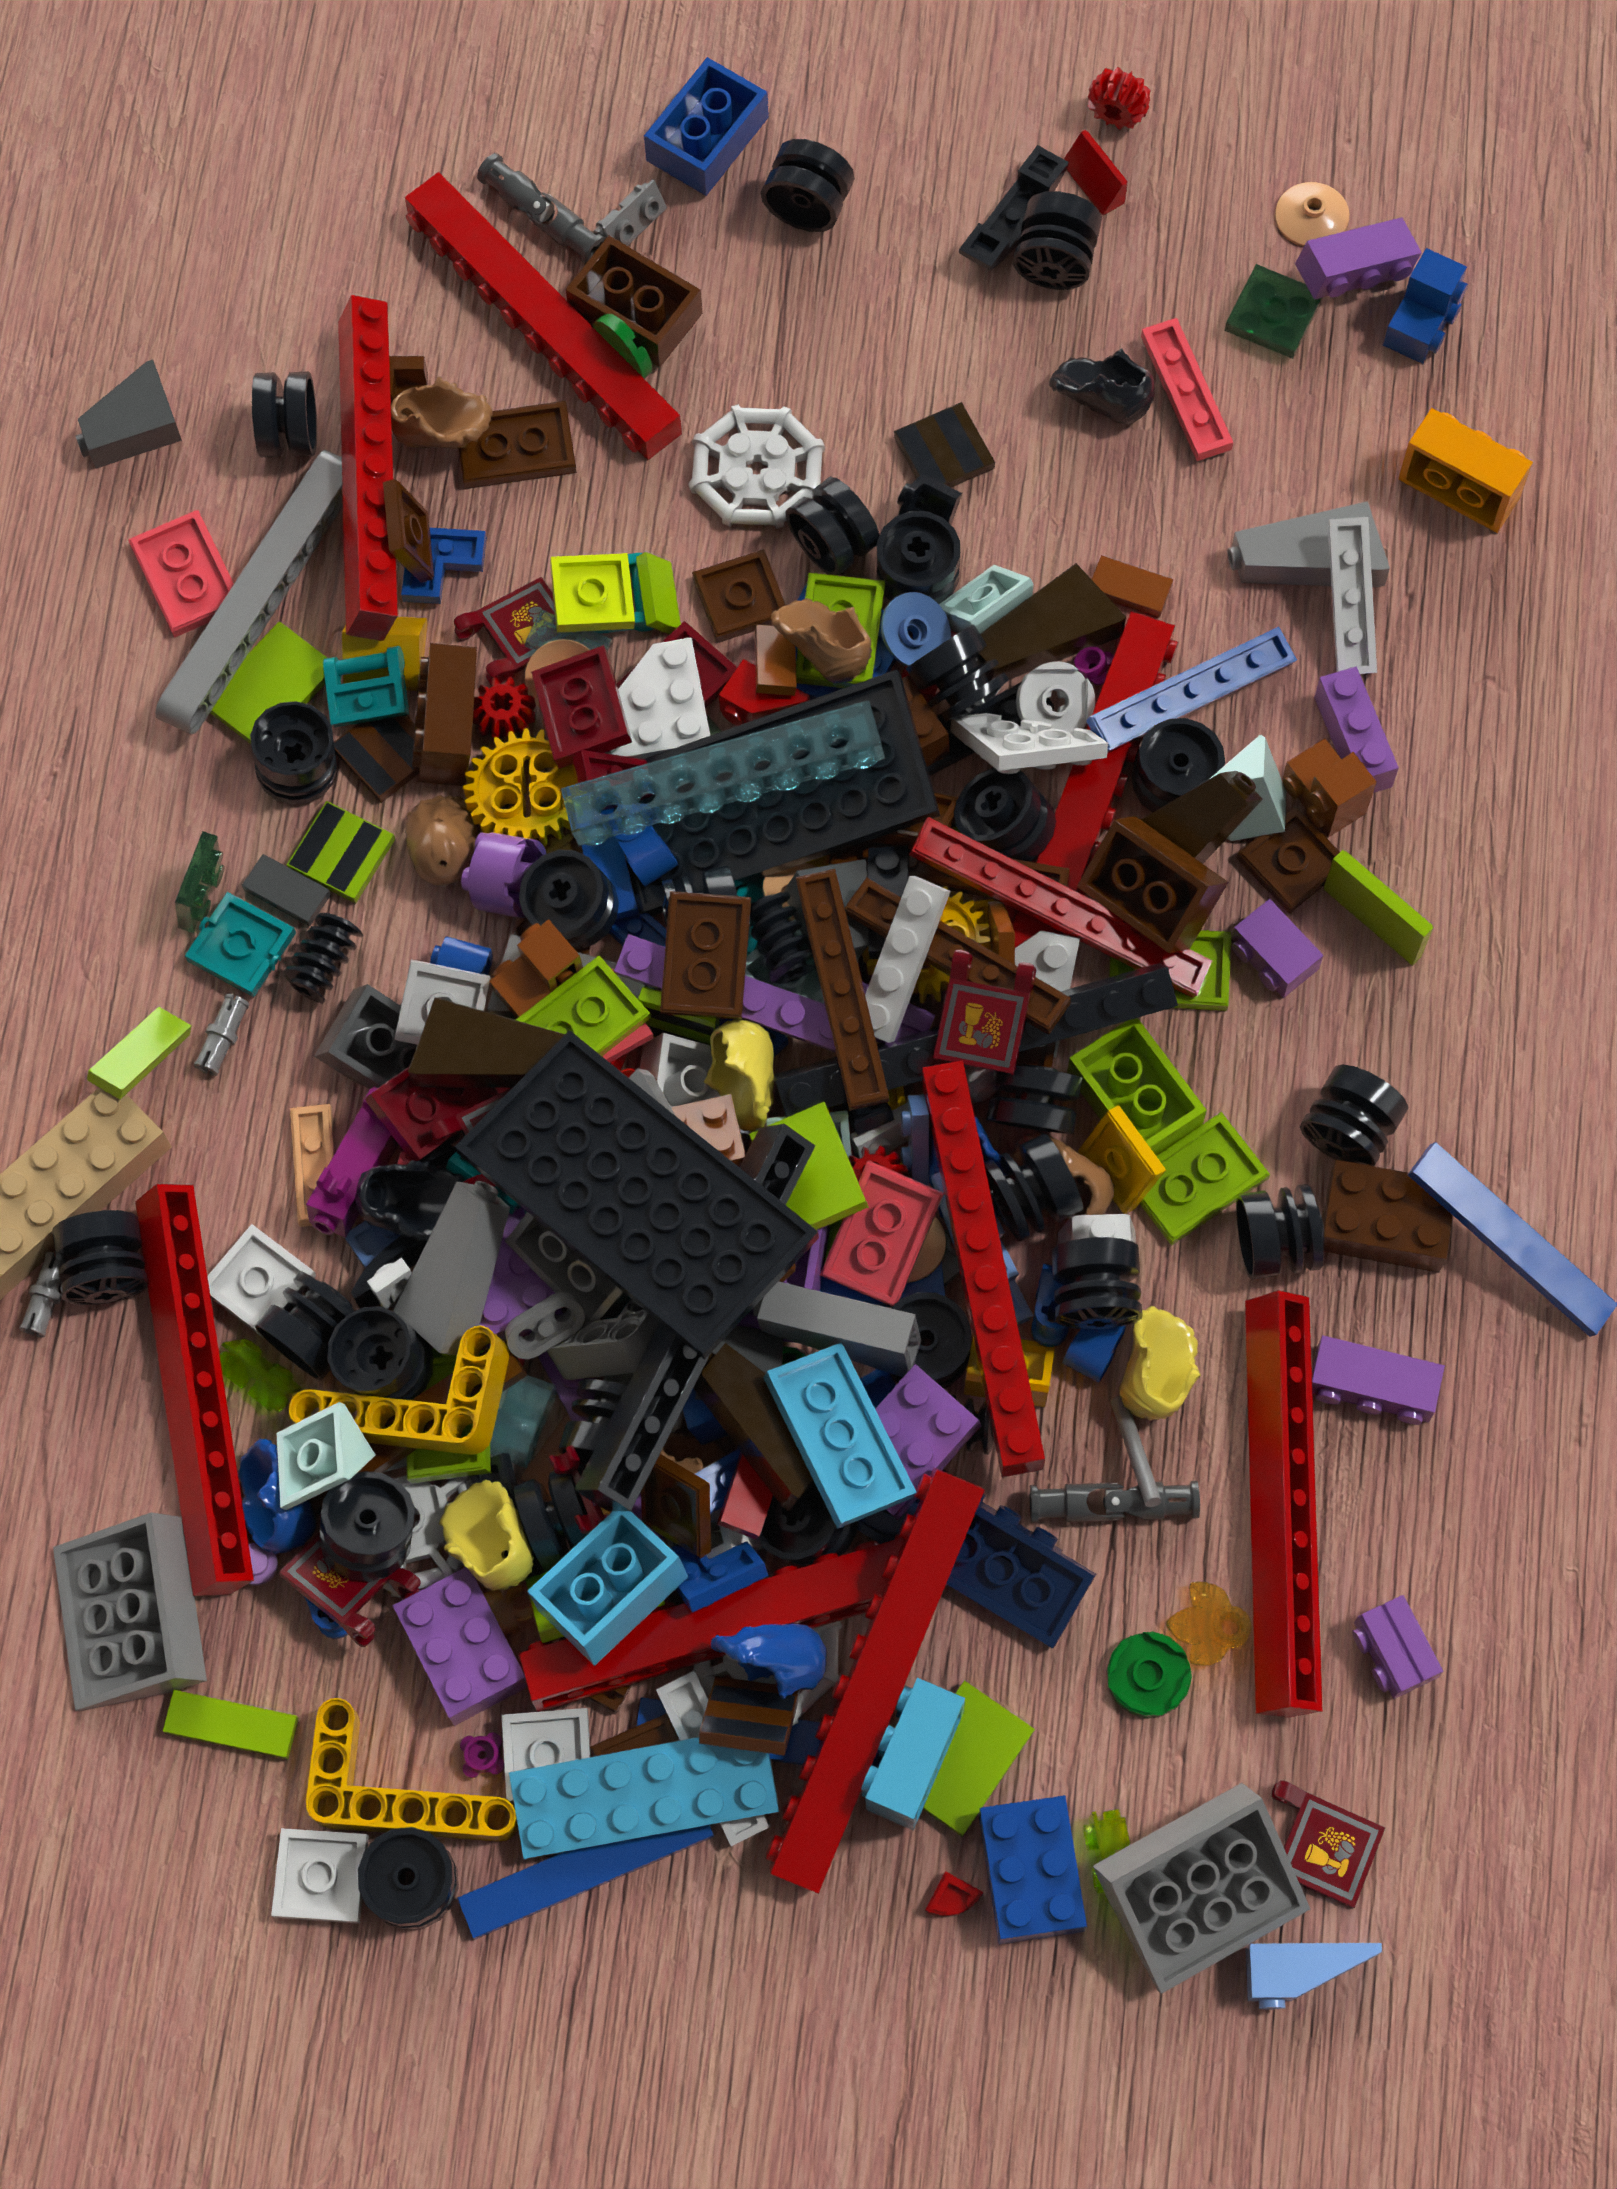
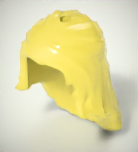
[703,1020,774,1132]
[1119,1306,1201,1421]
[439,1479,534,1591]

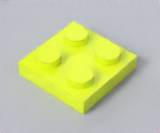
[550,553,635,632]

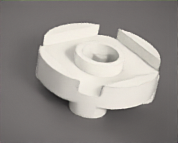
[1016,662,1095,735]

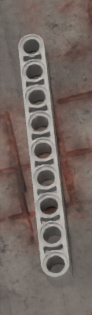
[155,450,343,734]

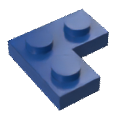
[401,528,487,604]
[670,1541,768,1613]

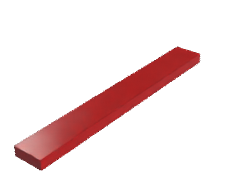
[909,817,1212,998]

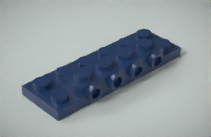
[857,1469,1097,1648]

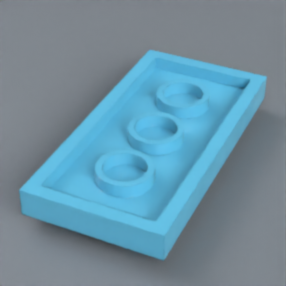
[763,1342,917,1529]

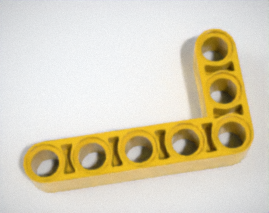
[289,1326,509,1455]
[306,1698,518,1842]

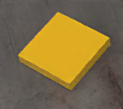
[1078,1105,1166,1214]

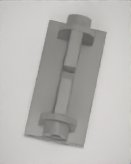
[593,179,667,246]

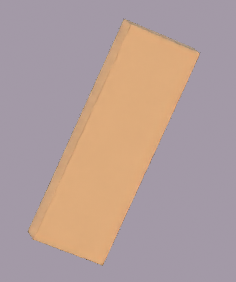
[290,1104,335,1227]

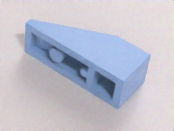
[1245,1943,1382,2010]

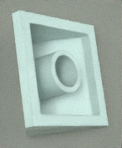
[939,565,1034,634]
[1210,735,1287,841]
[276,1402,375,1510]

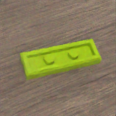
[87,1007,192,1100]
[163,1690,299,1760]

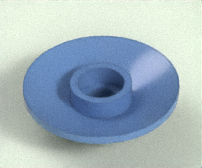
[881,592,951,667]

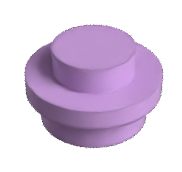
[249,1543,278,1585]

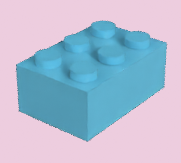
[527,1511,688,1666]
[861,1678,965,1831]

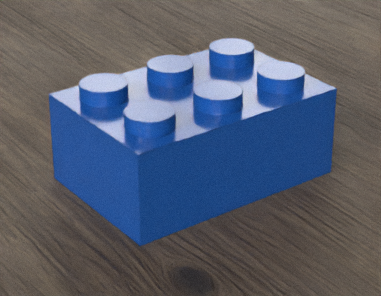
[644,57,769,196]
[978,1795,1087,1945]

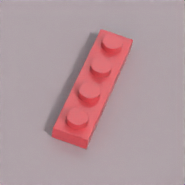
[1141,318,1233,461]

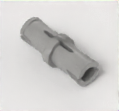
[194,994,250,1076]
[19,1252,65,1337]

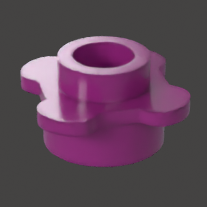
[1074,647,1114,686]
[460,1732,505,1778]

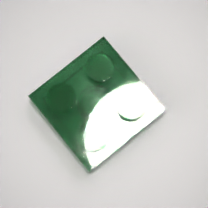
[1224,264,1323,359]
[175,831,225,933]

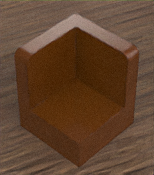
[389,356,428,403]

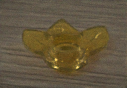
[1166,1581,1252,1666]

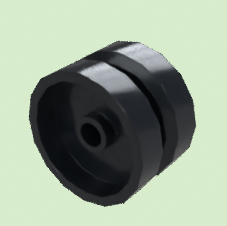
[760,139,855,232]
[252,371,317,458]
[785,476,880,576]
[876,511,960,604]
[1131,718,1225,813]
[954,767,1056,862]
[519,850,619,950]
[986,1064,1082,1134]
[890,1292,971,1389]
[319,1471,415,1582]
[514,1471,589,1572]
[757,1481,858,1566]
[358,1827,459,1931]

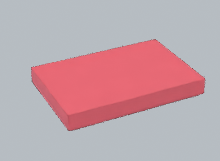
[128,510,234,638]
[820,1161,944,1307]

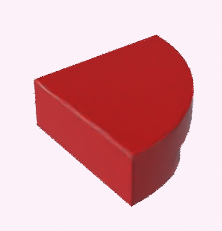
[925,1871,984,1917]

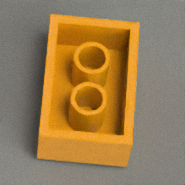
[1398,407,1533,533]

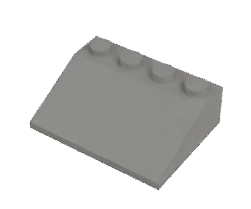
[53,1512,207,1711]
[1093,1783,1310,1994]

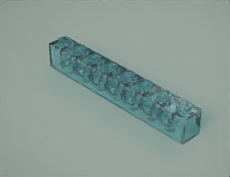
[561,700,885,846]

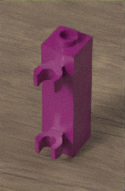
[306,1086,399,1238]

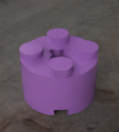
[461,832,546,918]

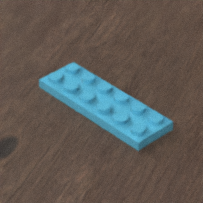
[509,1737,779,1859]

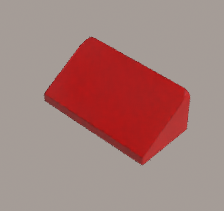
[1064,130,1128,215]

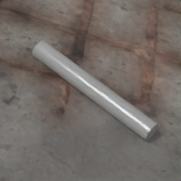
[1111,1396,1161,1507]

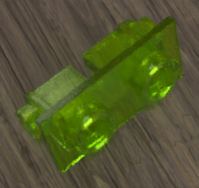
[220,1339,302,1413]
[1083,1809,1130,1903]

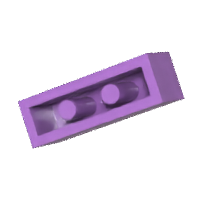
[1295,217,1422,300]
[1314,666,1399,793]
[1312,1335,1445,1425]

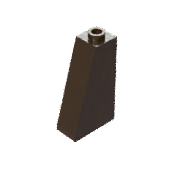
[975,563,1126,681]
[1141,771,1263,864]
[408,997,565,1088]
[693,1343,814,1512]

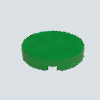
[593,314,652,379]
[1106,1631,1192,1718]

